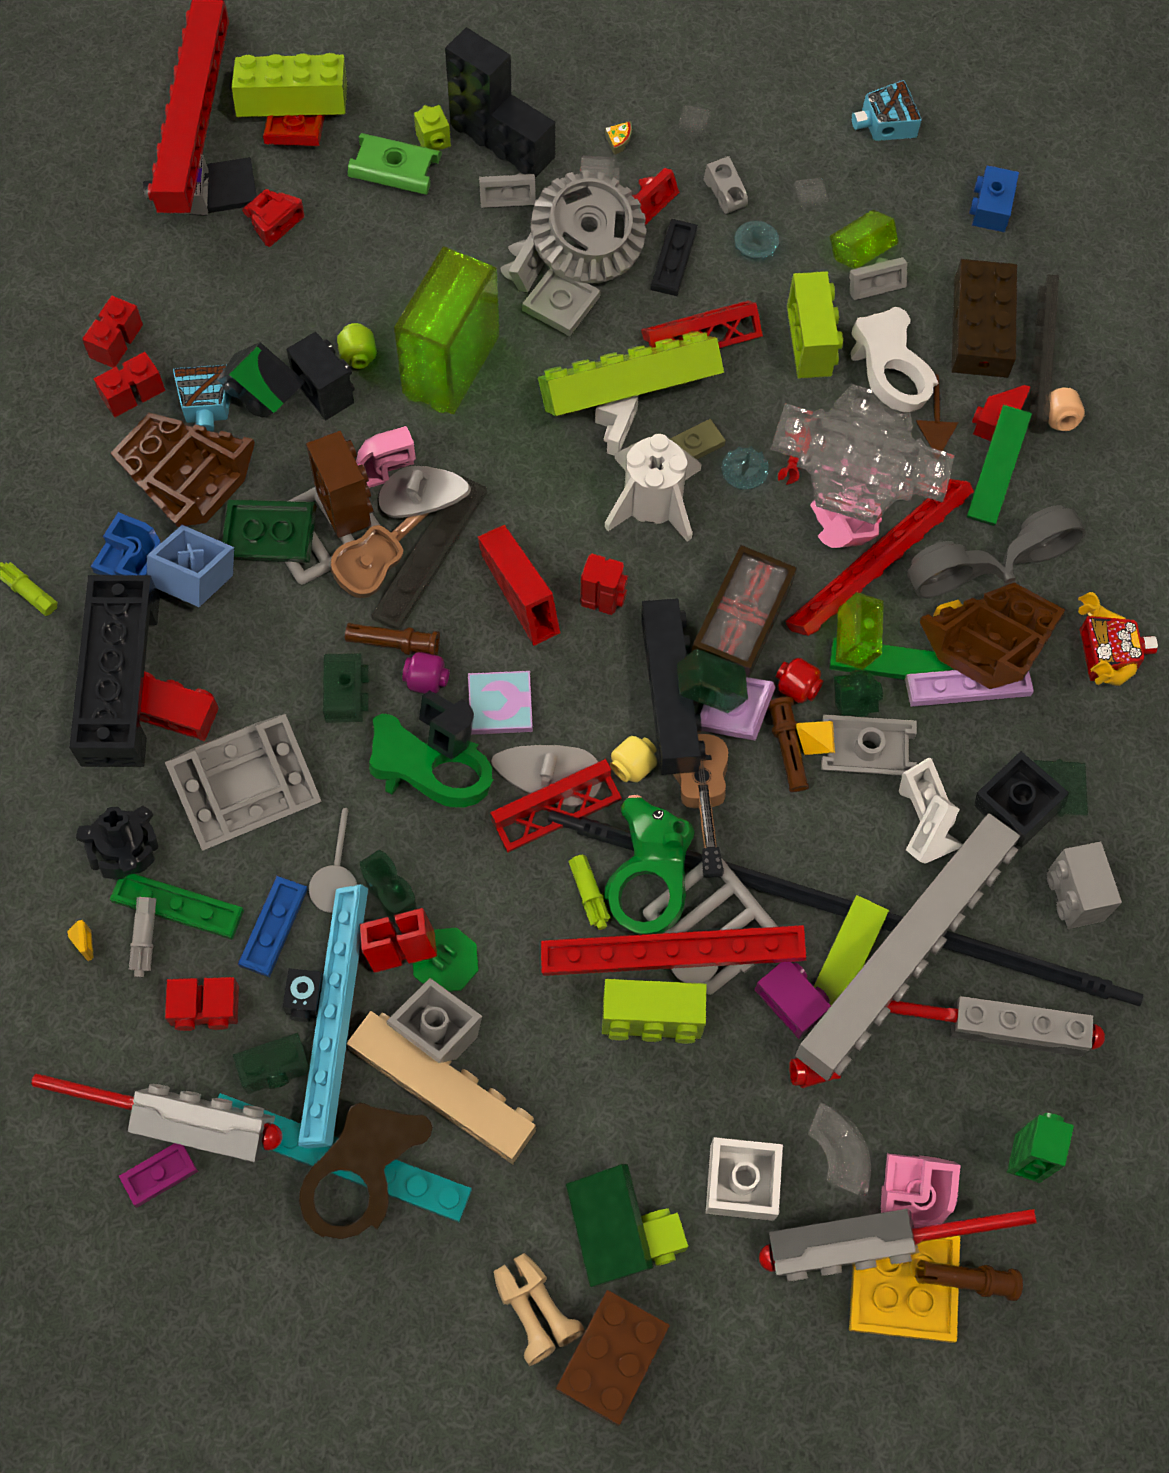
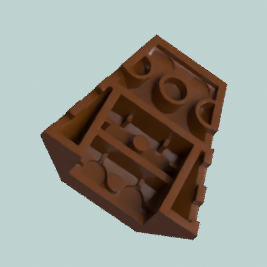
[110,413,255,527]
[920,582,1065,689]

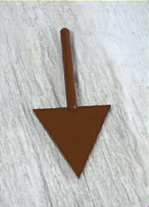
[915,374,959,459]

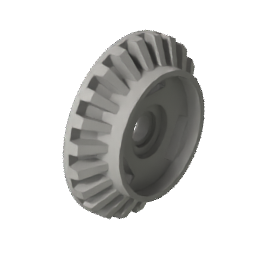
[531,171,646,283]

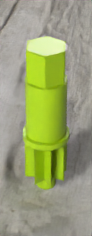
[0,562,58,616]
[568,854,610,930]

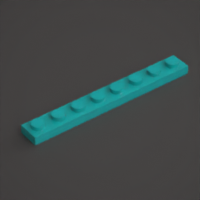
[218,1093,472,1223]

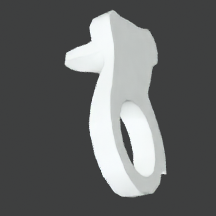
[850,307,939,412]

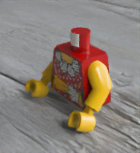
[1078,592,1158,686]

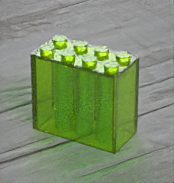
[394,246,500,415]

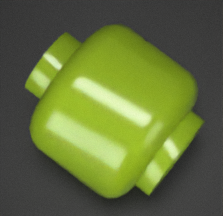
[337,323,377,369]

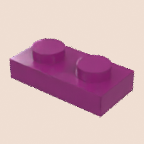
[119,1143,198,1208]

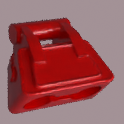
[242,189,304,247]

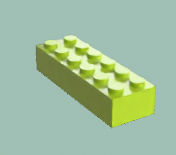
[538,331,724,416]

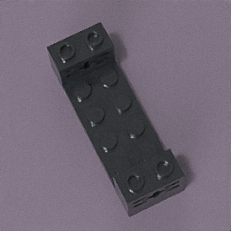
[69,575,160,767]

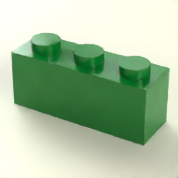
[1007,1113,1074,1183]

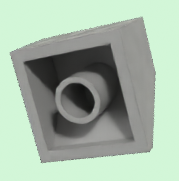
[387,978,482,1063]

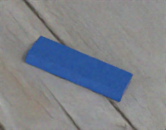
[238,876,308,978]

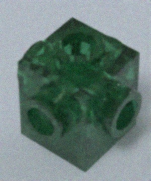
[834,670,883,717]

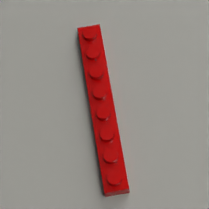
[785,479,974,636]
[541,925,806,976]

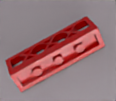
[641,300,763,348]
[491,759,622,853]

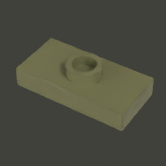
[669,419,726,459]

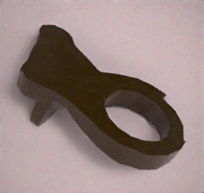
[299,1102,433,1239]

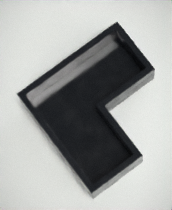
[445,27,555,178]

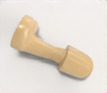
[494,1253,585,1366]

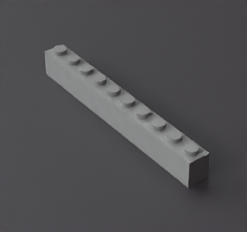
[795,813,1020,1081]

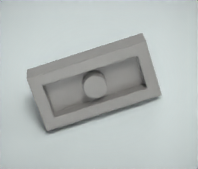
[479,173,536,208]
[501,233,545,292]
[849,257,907,300]

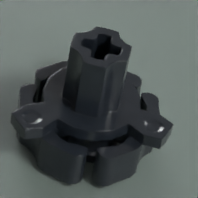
[76,806,158,880]

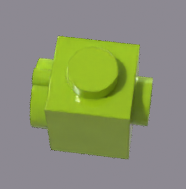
[414,105,451,150]
[641,1209,688,1266]

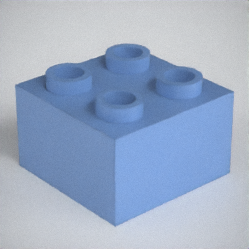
[147,525,234,607]

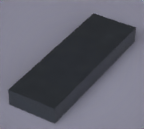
[650,219,698,297]

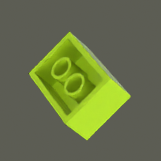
[787,272,843,378]
[602,979,707,1044]

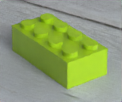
[232,53,347,117]

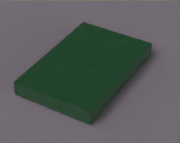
[222,500,317,563]
[566,1164,654,1287]

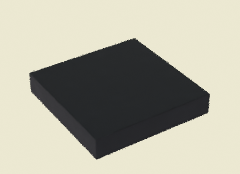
[203,157,257,213]

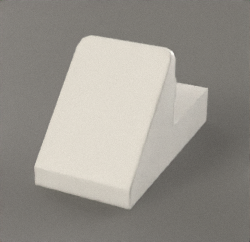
[595,395,639,456]
[899,758,949,821]
[906,794,963,864]

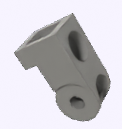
[703,156,748,214]

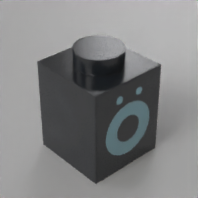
[282,968,323,1022]

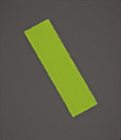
[814,895,889,1006]

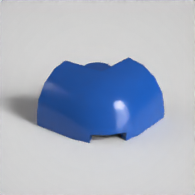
[91,512,161,575]

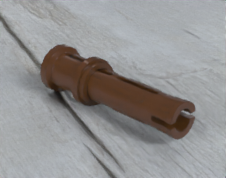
[345,623,440,655]
[767,697,809,793]
[915,1260,1023,1301]

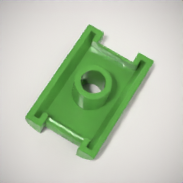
[348,133,442,195]

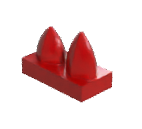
[632,168,679,225]

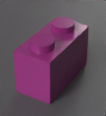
[755,962,831,1039]

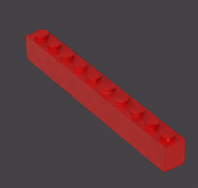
[148,0,229,213]

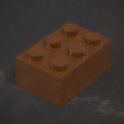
[306,430,374,538]
[556,1290,670,1427]

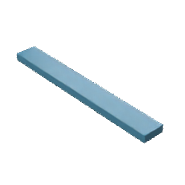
[298,884,368,1148]

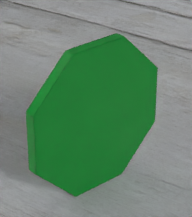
[413,928,478,992]

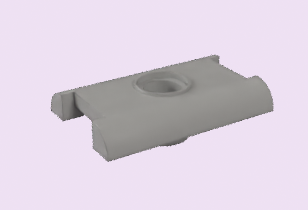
[821,715,917,776]

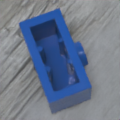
[969,165,1019,232]

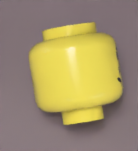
[610,736,657,782]

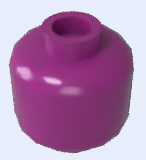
[402,652,450,694]

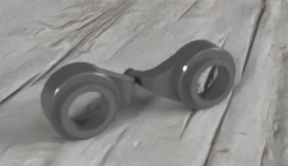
[907,505,1086,598]

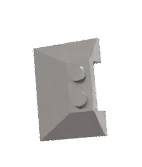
[165,714,322,851]

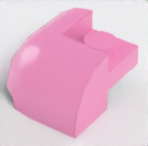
[356,426,416,488]
[810,487,882,548]
[881,1153,960,1228]

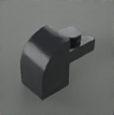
[419,690,474,760]

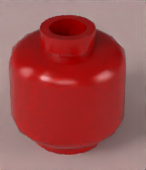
[775,657,824,704]

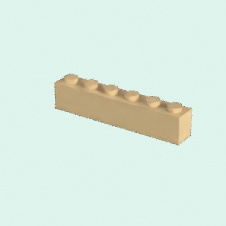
[347,1011,536,1165]

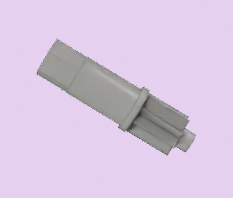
[129,897,156,977]

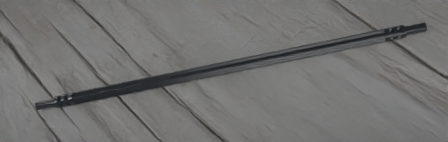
[548,810,1143,1007]

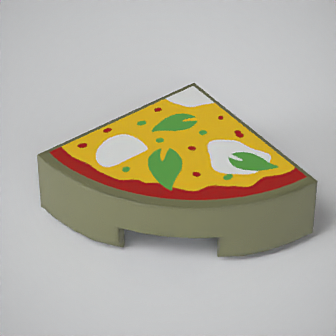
[605,121,632,155]

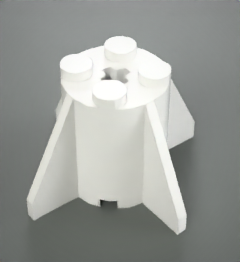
[605,434,701,542]

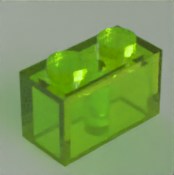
[830,210,899,269]
[836,592,884,670]

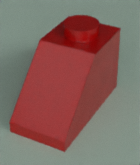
[972,385,1030,441]

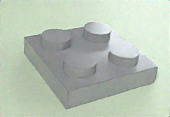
[522,268,600,337]

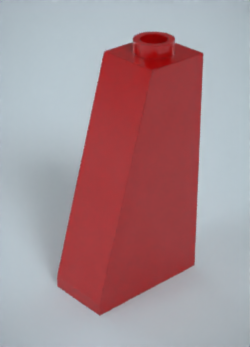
[478,525,560,646]

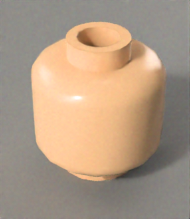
[1043,387,1085,431]

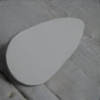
[379,466,471,518]
[491,745,602,807]

